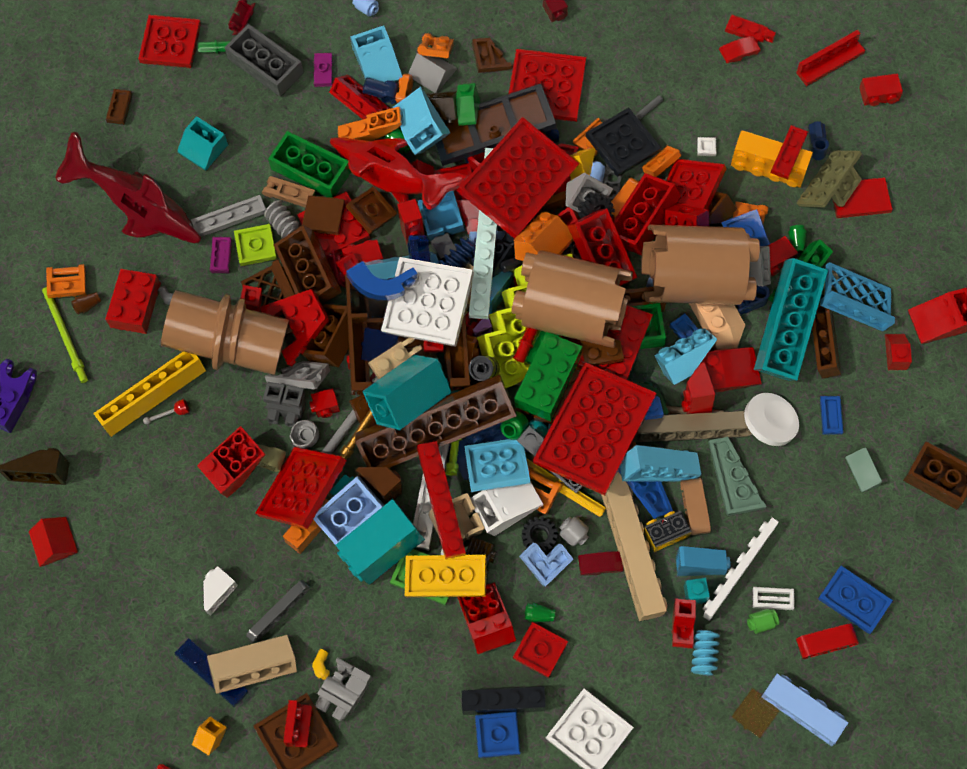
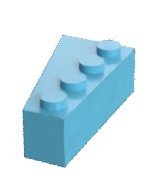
[620,445,701,482]

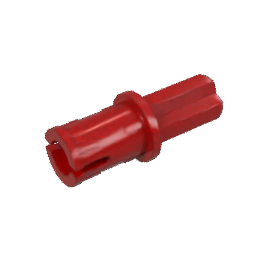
[513,328,538,363]

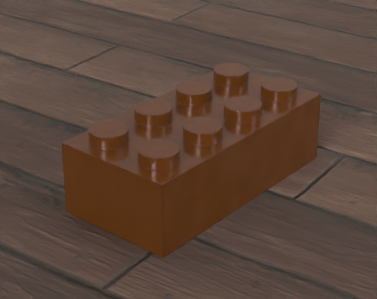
[274,225,342,305]

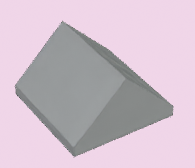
[408,53,457,93]
[566,173,613,213]

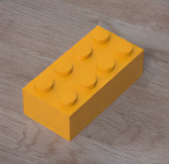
[731,130,812,188]

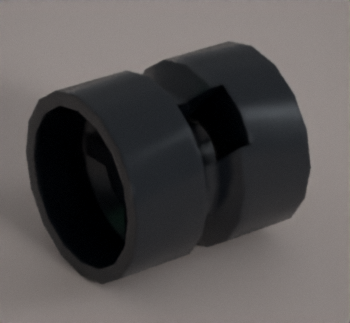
[469,356,500,381]

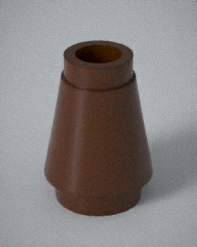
[71,292,101,315]

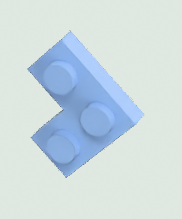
[519,543,573,586]

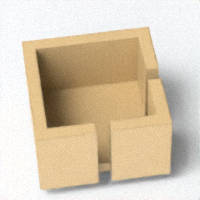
[428,493,485,541]

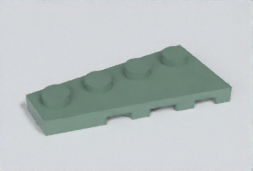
[708,437,766,516]

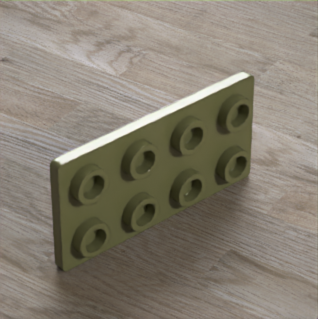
[797,151,862,207]

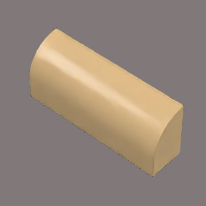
[207,635,297,694]

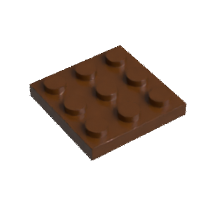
[253,693,339,769]

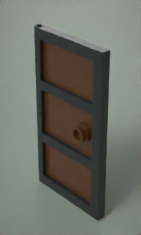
[436,83,557,166]

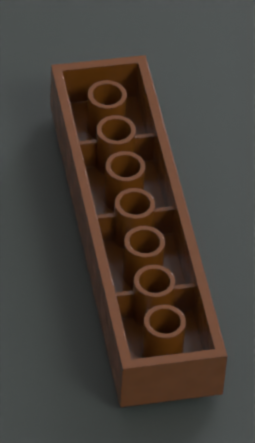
[355,374,516,468]

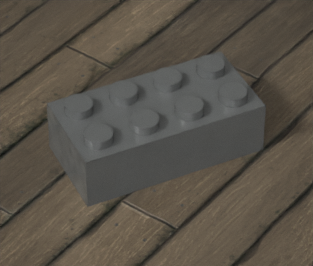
[224,24,304,97]

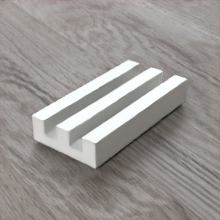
[753,587,794,610]

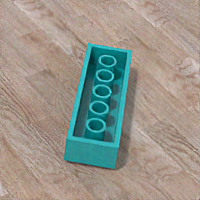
[754,258,828,381]

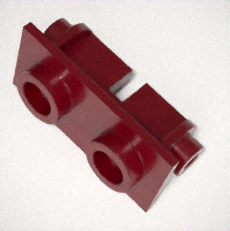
[228,0,256,35]
[326,250,346,288]

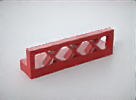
[796,30,865,86]
[329,75,390,119]

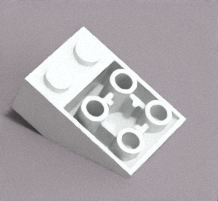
[470,481,544,536]

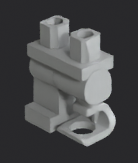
[315,657,373,722]

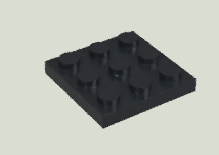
[585,107,661,177]

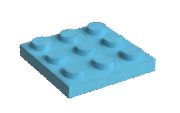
[464,439,530,492]

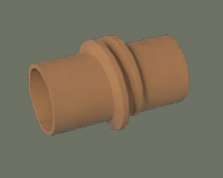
[161,290,289,375]

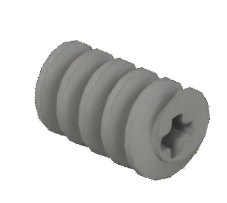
[264,200,301,239]

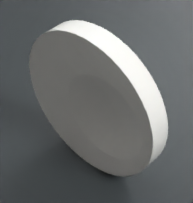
[744,393,799,446]

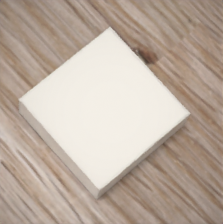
[697,137,716,156]

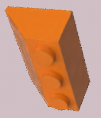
[514,212,574,261]

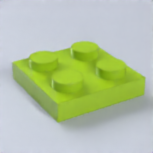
[234,224,277,266]

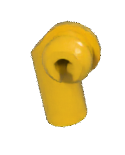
[312,649,330,680]

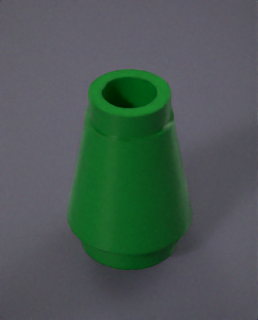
[788,225,807,253]
[524,602,555,622]

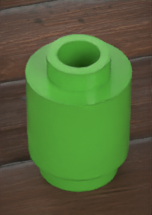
[747,609,779,634]

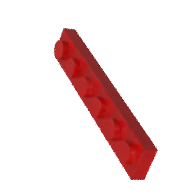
[417,441,466,559]

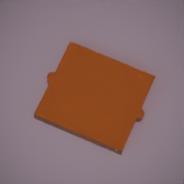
[732,688,780,738]

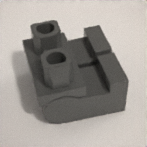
[263,382,306,427]

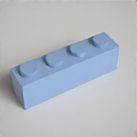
[761,674,848,746]

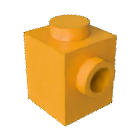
[192,717,227,755]

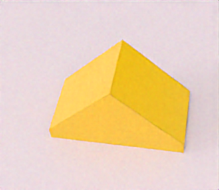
[570,148,596,180]

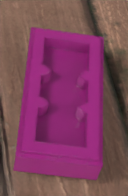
[314,53,332,87]
[210,237,232,273]

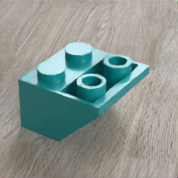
[177,116,228,171]

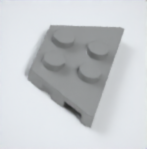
[265,361,330,389]

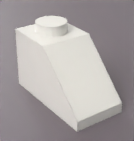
[204,566,238,616]

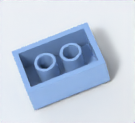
[314,476,384,545]

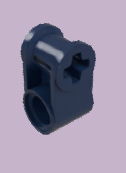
[737,285,770,315]

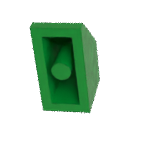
[456,83,480,126]

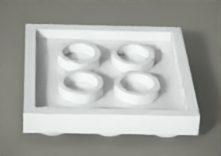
[546,689,634,769]

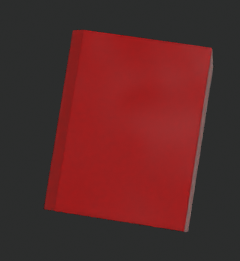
[29,517,78,567]

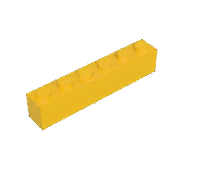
[93,352,206,437]

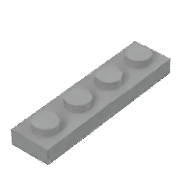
[191,195,266,237]

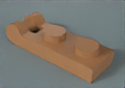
[262,176,316,208]

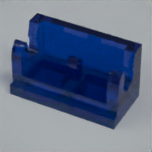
[407,235,431,262]

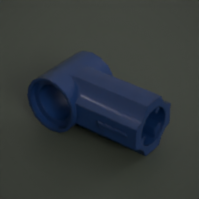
[362,77,399,104]
[808,121,829,160]

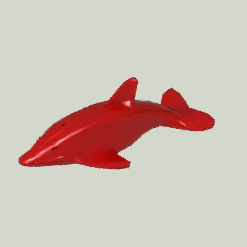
[330,137,468,210]

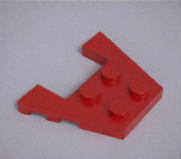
[260,289,329,367]

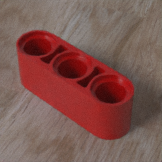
[796,623,859,659]

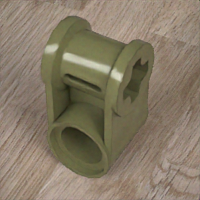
[257,444,286,472]

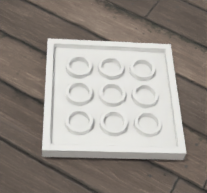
[381,257,474,346]

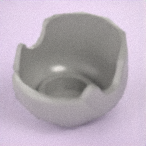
[289,420,319,449]

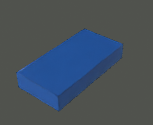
[820,396,843,434]

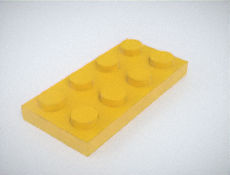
[405,555,487,597]

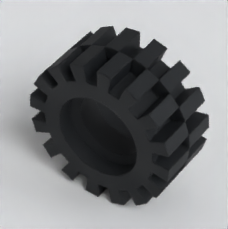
[578,193,615,219]
[522,517,558,554]

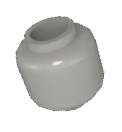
[559,516,589,546]

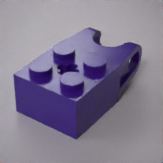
[0,359,37,433]

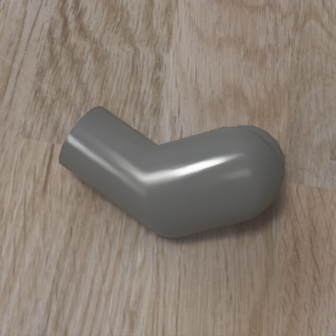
[158,286,174,305]

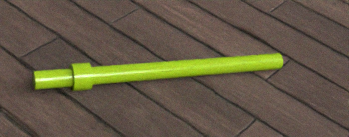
[42,287,88,383]

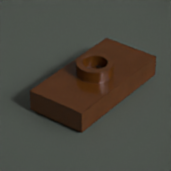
[106,89,133,125]

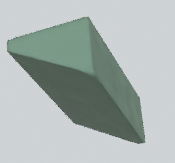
[845,447,882,493]

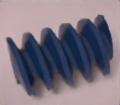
[439,237,476,268]

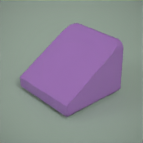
[473,318,492,337]

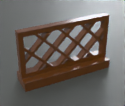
[241,259,295,337]

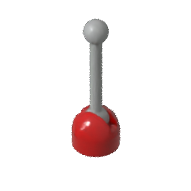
[143,399,190,424]

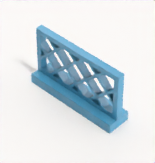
[820,262,895,331]

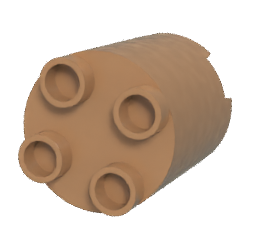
[641,225,760,305]
[511,250,633,348]

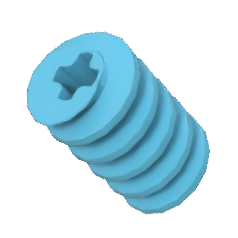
[691,630,720,676]

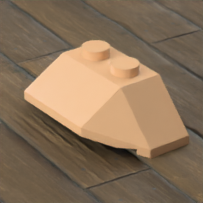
[689,303,745,351]

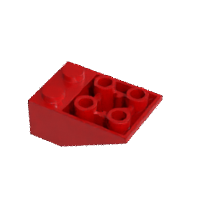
[908,288,967,344]
[197,426,266,498]
[457,582,516,654]

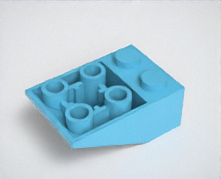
[351,25,402,82]
[393,87,450,155]
[654,328,717,385]

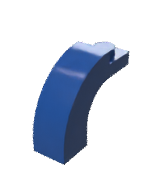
[346,261,417,300]

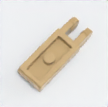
[368,337,423,379]

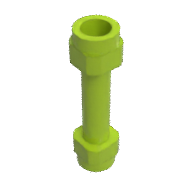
[446,438,462,476]

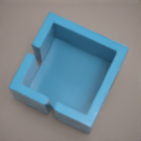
[418,191,465,241]

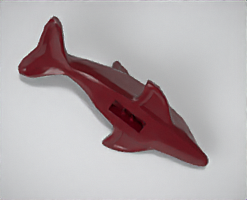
[55,132,201,243]

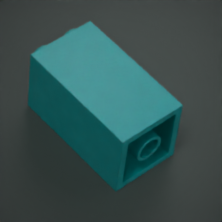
[362,355,451,430]
[336,499,425,585]

